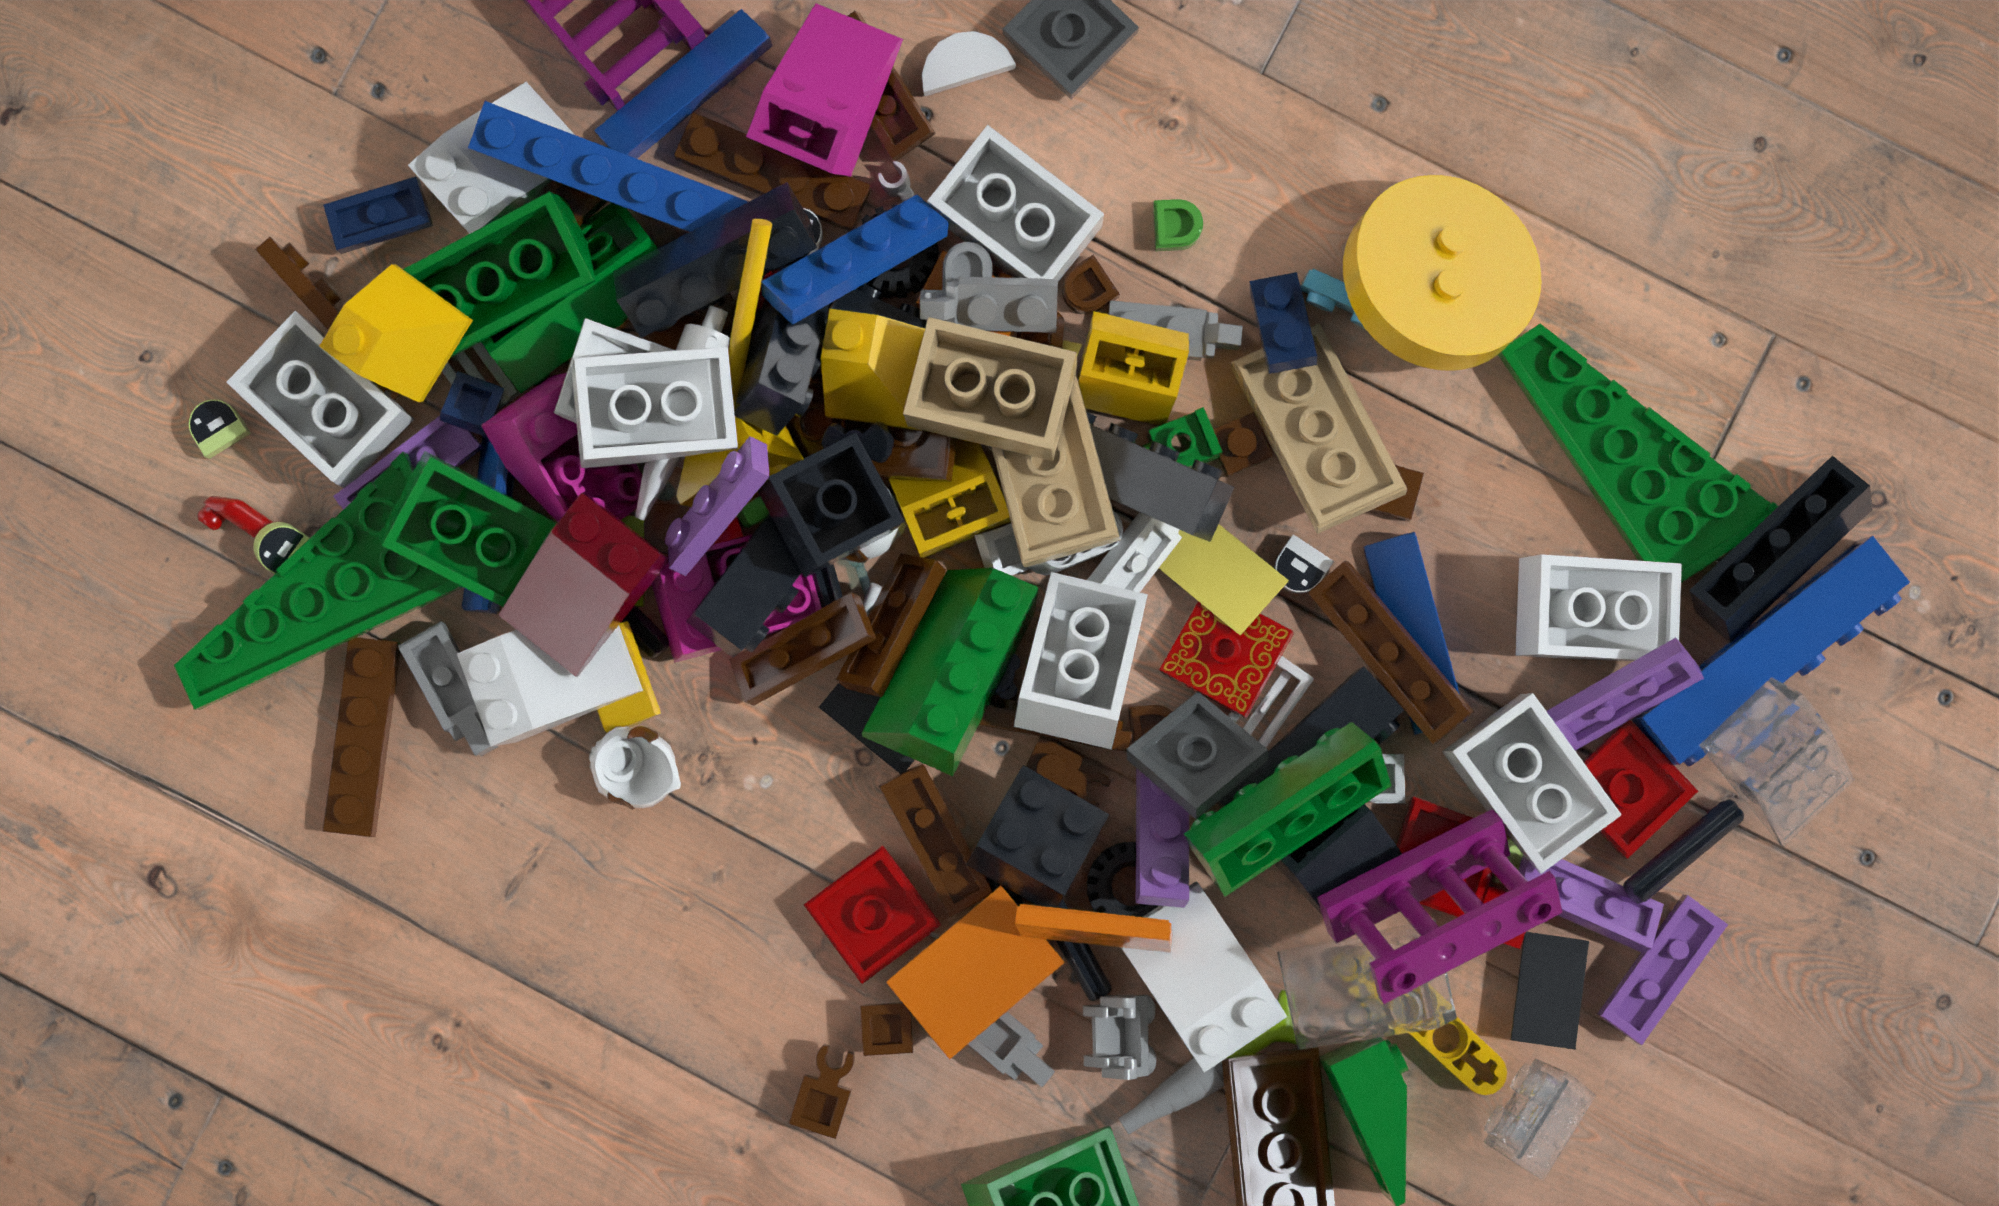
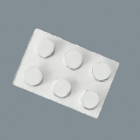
[927,125,1104,282]
[226,311,414,488]
[1014,572,1148,750]

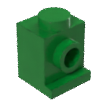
[1142,407,1222,468]

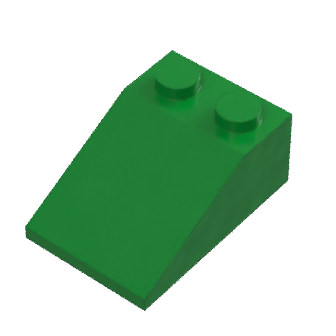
[377,451,557,607]
[1320,1032,1409,1206]
[961,1126,1139,1206]

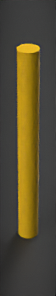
[728,219,772,401]

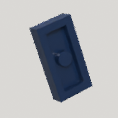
[323,176,433,254]
[1249,272,1317,374]

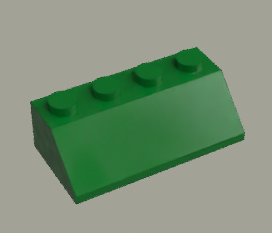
[403,191,596,357]
[481,203,658,394]
[862,568,1038,776]
[1184,722,1392,897]

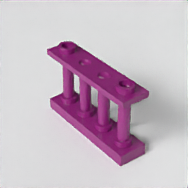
[523,0,706,111]
[1317,809,1563,1004]

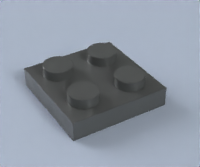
[1003,0,1139,100]
[1126,692,1268,820]

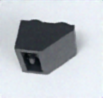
[1275,804,1403,915]

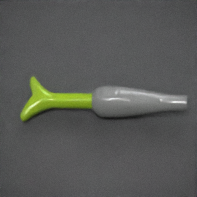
[1118,990,1310,1135]

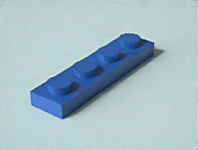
[761,194,949,325]

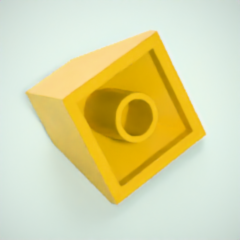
[319,264,473,402]
[821,309,925,431]

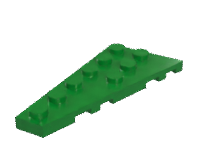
[1498,323,1778,583]
[174,451,464,710]

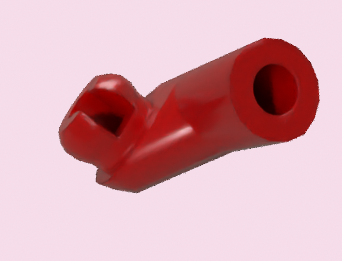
[197,496,273,538]

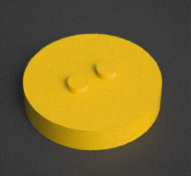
[1343,175,1542,371]

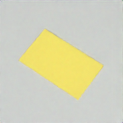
[1159,524,1289,635]

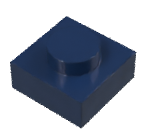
[440,371,504,437]

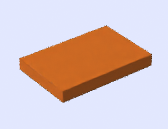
[886,886,1065,1060]
[1015,904,1173,953]

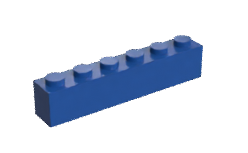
[468,101,749,232]
[1631,536,1910,767]

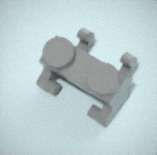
[1083,994,1156,1080]

